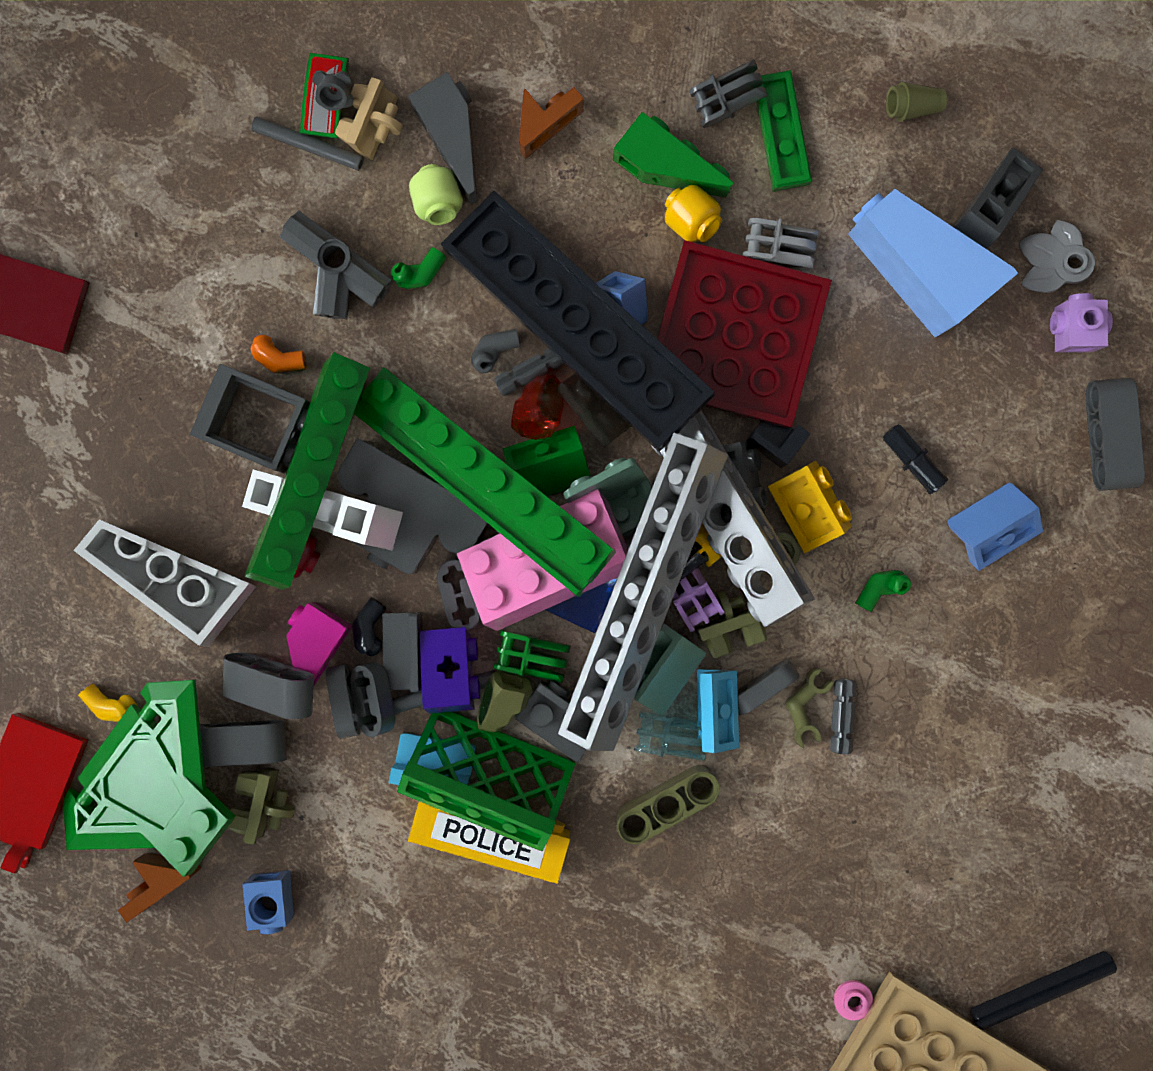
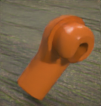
[250,335,307,373]

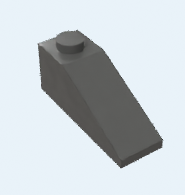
[408,72,478,205]
[952,147,1043,249]

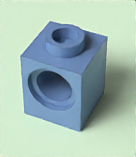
[242,870,294,934]

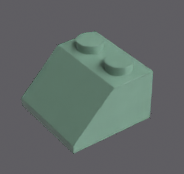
[634,623,707,716]

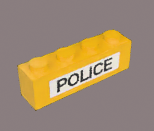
[408,802,570,884]

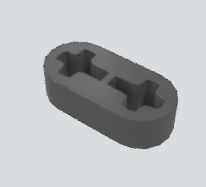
[437,560,481,630]
[738,659,799,716]
[350,662,395,737]
[326,664,361,739]

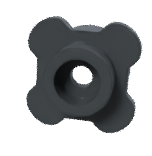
[312,70,354,111]

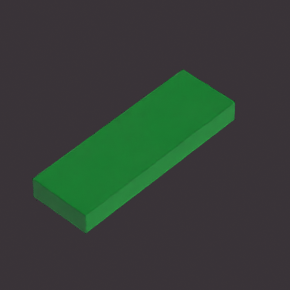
[756,70,812,192]

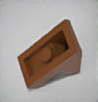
[519,87,584,159]
[118,853,202,923]

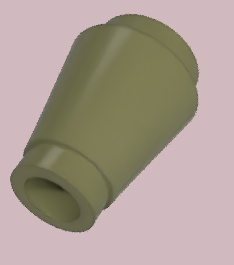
[886,82,947,122]

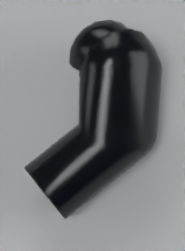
[352,597,386,657]

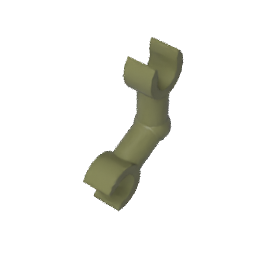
[786,668,833,749]

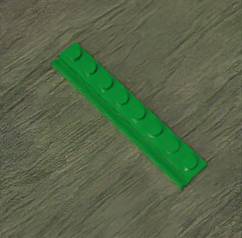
[354,367,616,598]

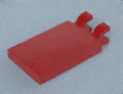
[0,713,88,874]

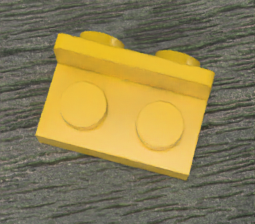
[768,460,852,553]

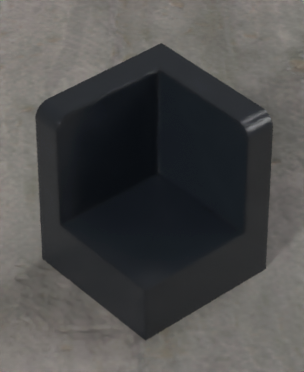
[746,421,810,468]

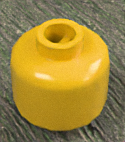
[665,185,722,243]

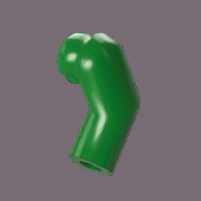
[391,247,447,289]
[855,570,911,613]

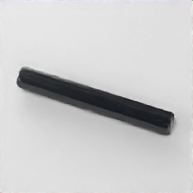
[970,951,1117,1030]

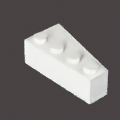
[73,520,256,647]

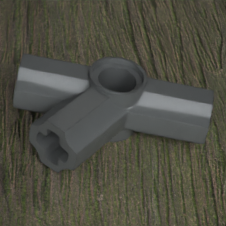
[279,210,393,319]

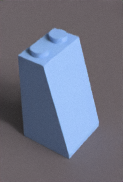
[848,189,1018,337]

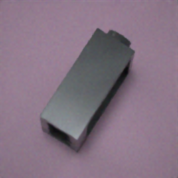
[189,364,310,473]

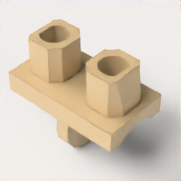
[335,77,403,160]

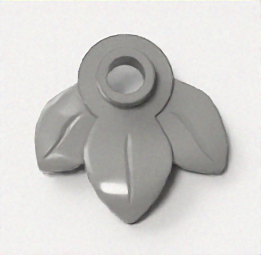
[1019,220,1095,293]

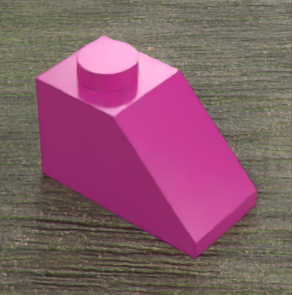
[286,602,352,686]

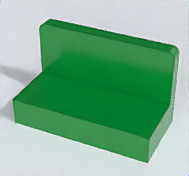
[502,425,590,496]

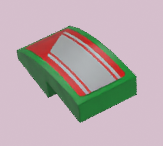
[300,53,349,138]

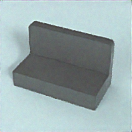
[382,612,423,692]

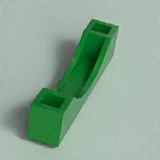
[245,352,370,590]

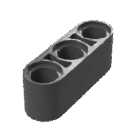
[1085,378,1145,491]
[222,652,314,719]
[200,720,287,767]

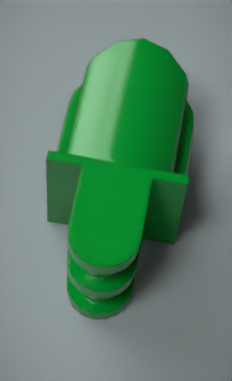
[493,630,571,683]

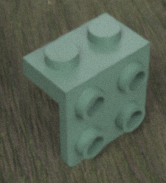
[563,458,652,538]

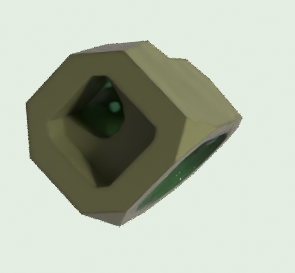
[477,670,532,733]

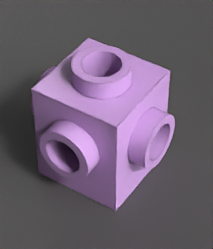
[1050,293,1113,352]

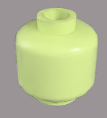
[409,164,463,225]

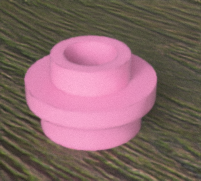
[834,980,873,1021]

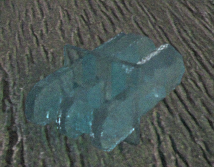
[634,711,706,761]

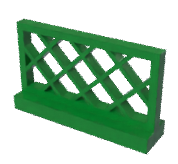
[397,712,576,852]

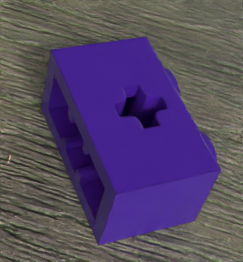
[419,627,481,714]

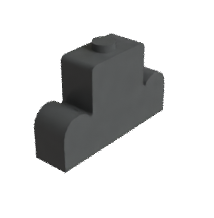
[338,438,489,574]

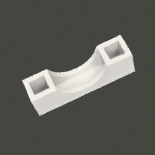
[242,469,403,551]

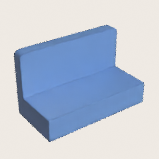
[948,483,1043,571]

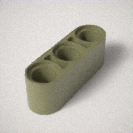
[616,765,720,845]

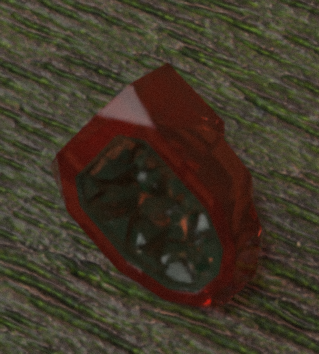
[511,374,564,440]

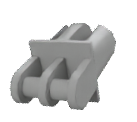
[743,218,819,268]

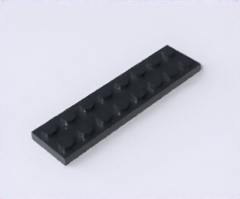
[441,191,715,452]

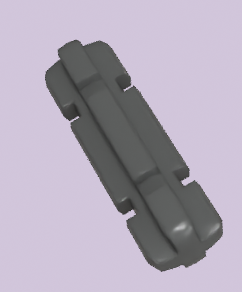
[494,348,565,396]
[830,679,857,755]

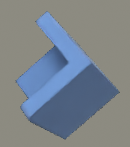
[596,271,648,325]

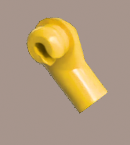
[78,683,137,722]

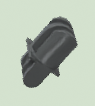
[689,59,768,128]

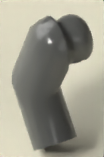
[471,328,520,374]

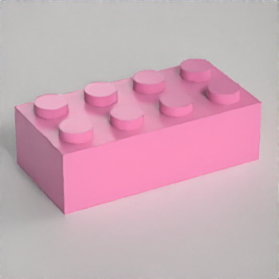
[457,489,628,631]

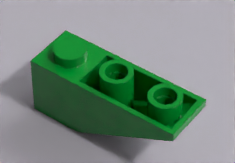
[613,112,734,198]

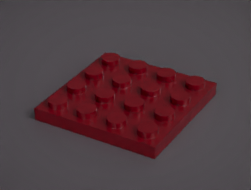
[657,240,832,429]

